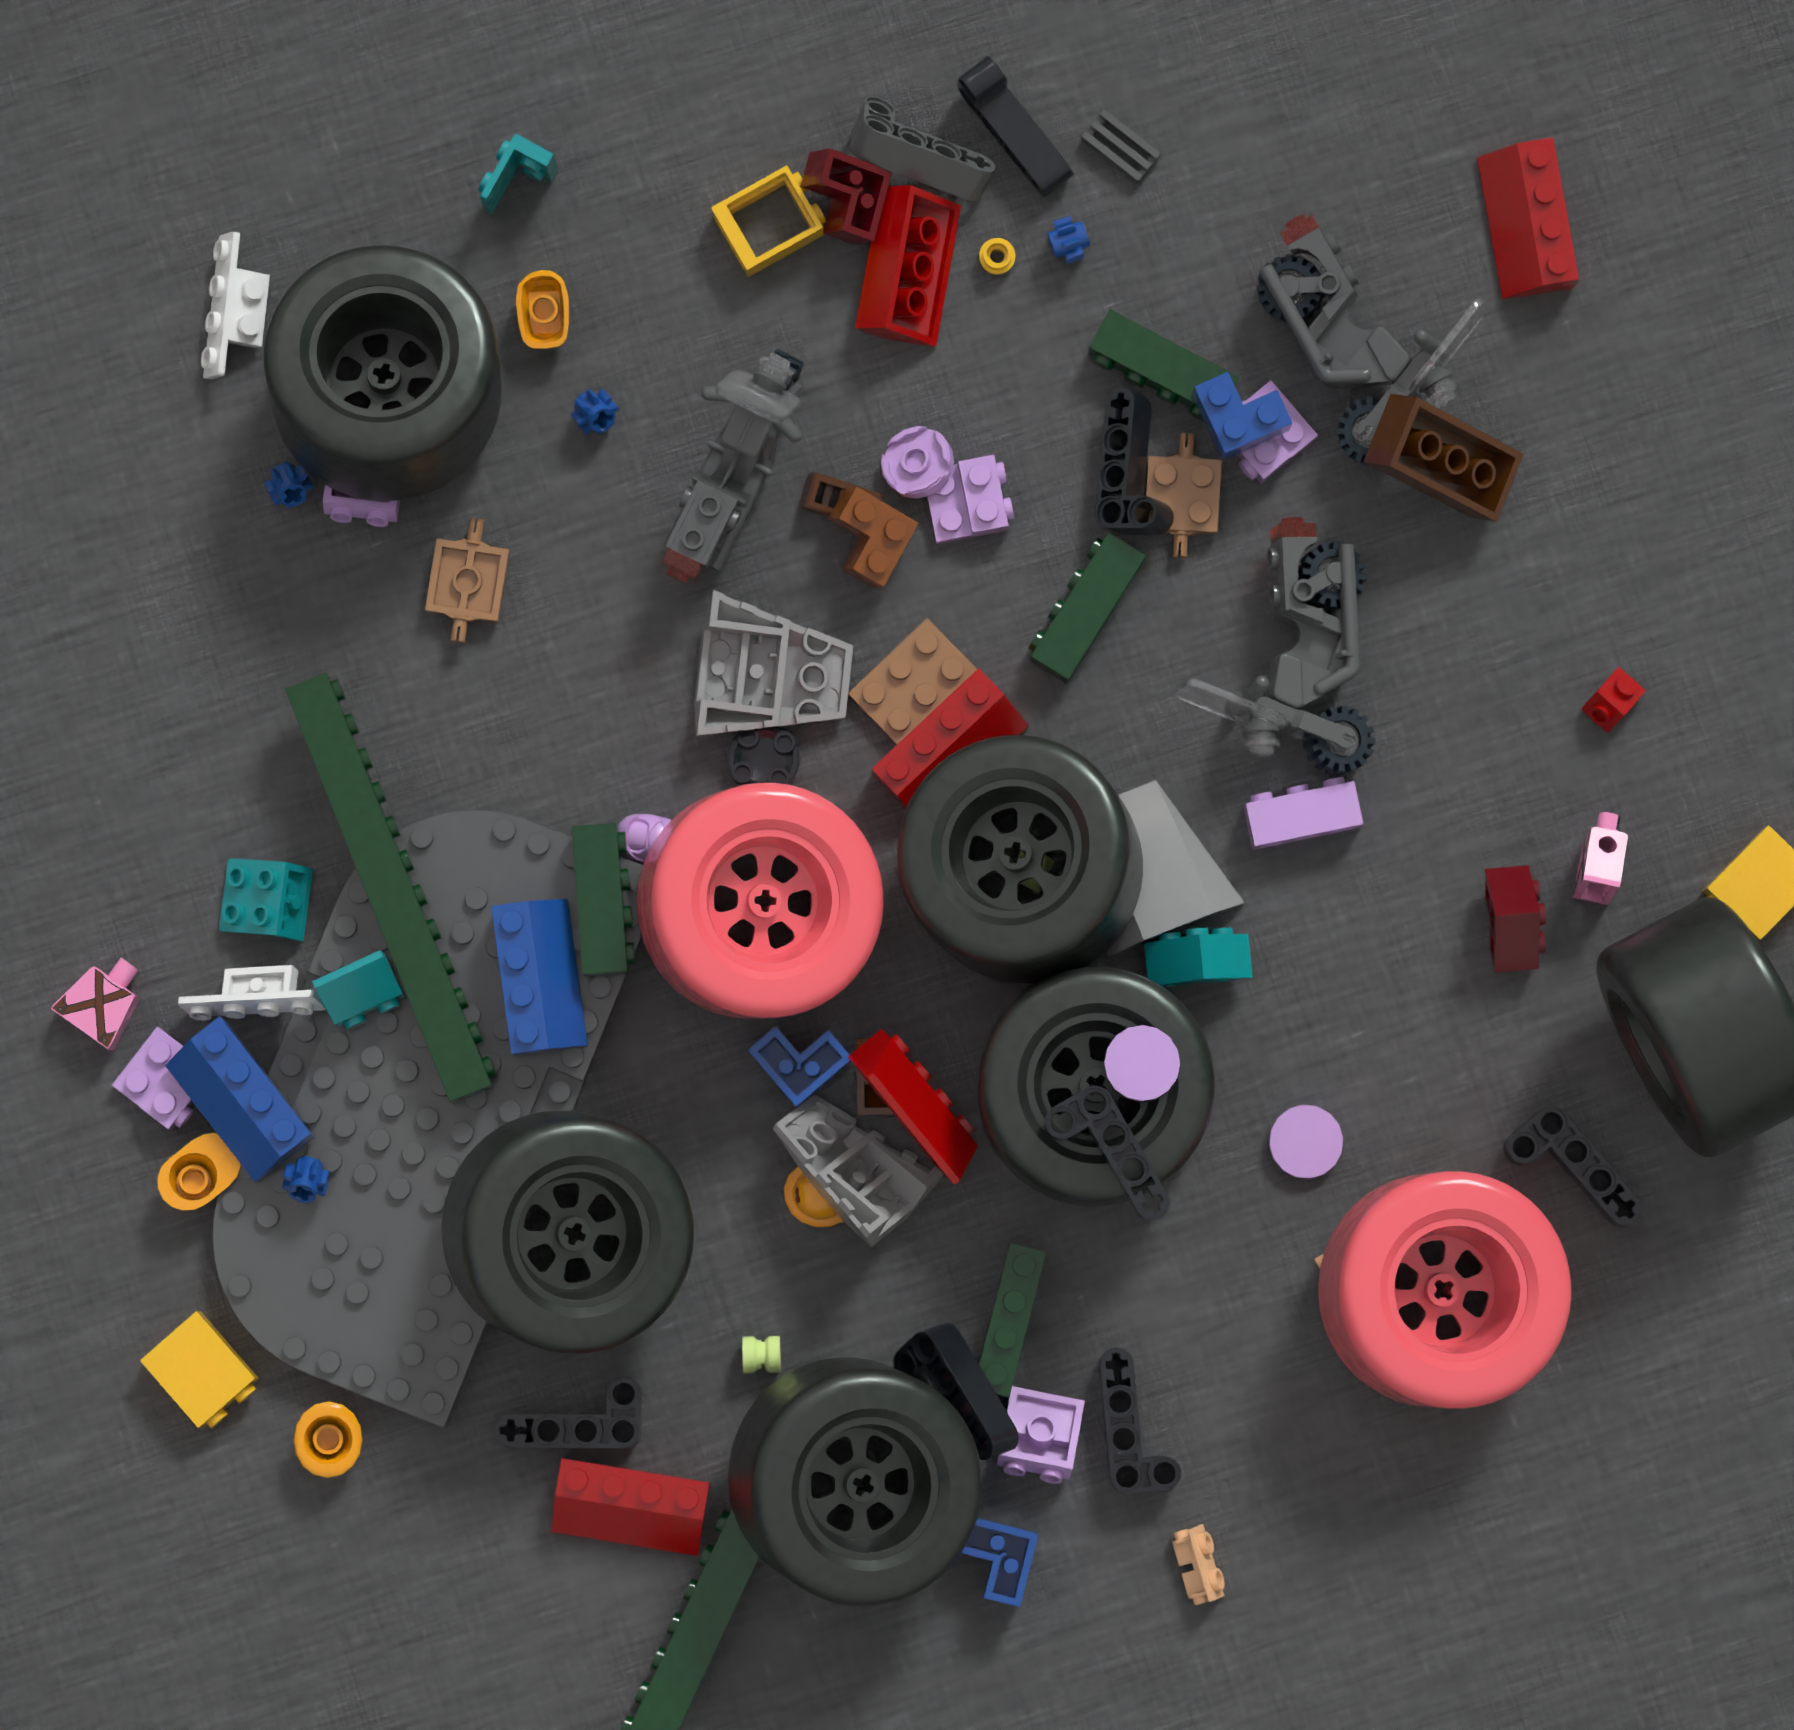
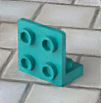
[478,133,559,215]
[219,858,313,941]

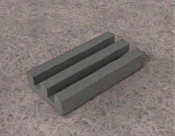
[1081,109,1161,184]

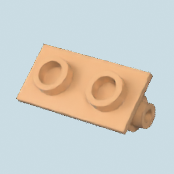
[1172,1524,1225,1605]

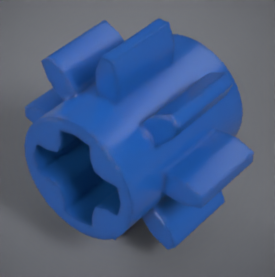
[1047,215,1090,264]
[570,389,619,435]
[264,461,313,509]
[282,1156,329,1203]

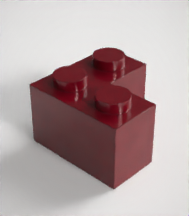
[801,148,892,245]
[1484,865,1546,973]

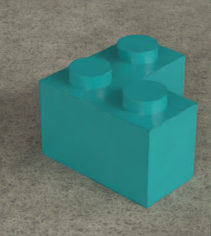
[1144,927,1253,987]

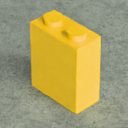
[1702,825,1794,941]
[140,1311,259,1429]

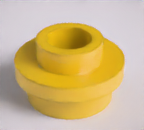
[979,238,1016,275]

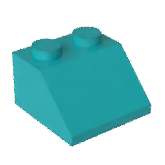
[312,950,406,1030]

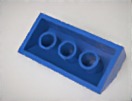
[491,899,588,1057]
[165,1016,315,1183]

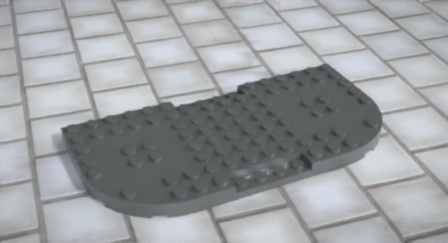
[213,810,643,1428]

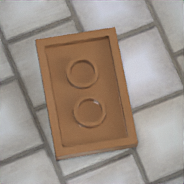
[848,618,977,745]

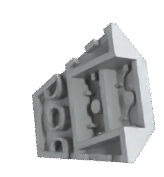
[694,590,854,736]
[1107,780,1245,957]
[773,1094,944,1247]

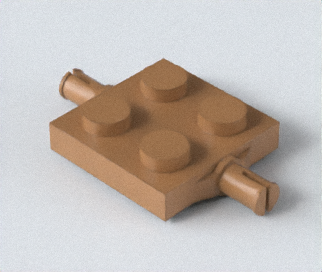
[1146,433,1222,558]
[425,518,510,643]

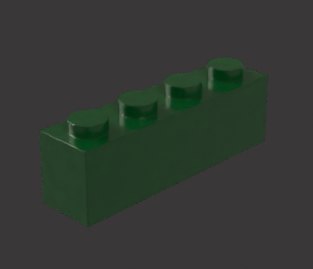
[1088,309,1239,422]
[1028,532,1146,684]
[572,823,635,977]
[978,1243,1047,1397]

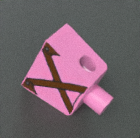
[1572,812,1628,905]
[51,958,140,1051]

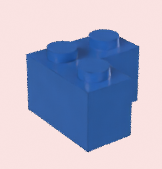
[1192,372,1292,461]
[748,1026,851,1108]
[962,1518,1039,1607]

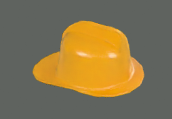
[157,1133,241,1211]

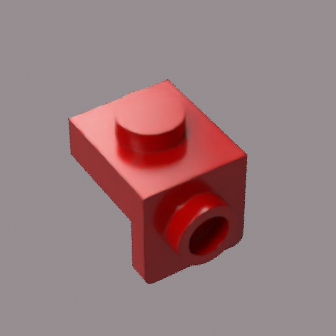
[1581,667,1646,732]

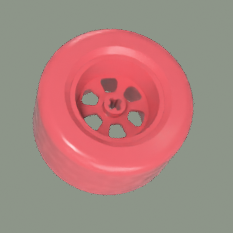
[637,783,884,1019]
[1318,1171,1571,1409]

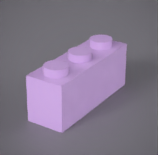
[1243,777,1363,850]

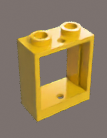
[711,165,826,277]

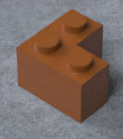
[828,486,918,587]

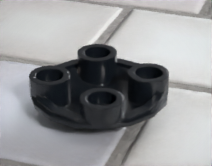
[727,727,800,786]

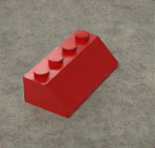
[1477,137,1579,300]
[855,185,961,347]
[872,668,1029,809]
[847,1028,978,1185]
[551,1458,711,1556]

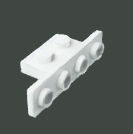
[201,231,270,380]
[178,965,326,1021]

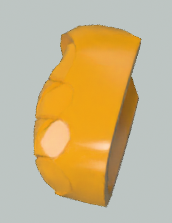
[516,270,569,349]

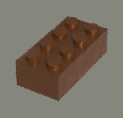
[1364,394,1524,522]

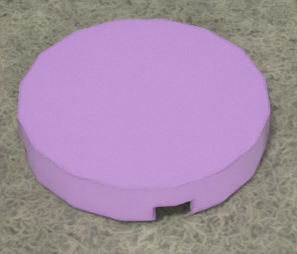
[881,426,954,499]
[1104,1025,1180,1102]
[1269,1105,1343,1179]

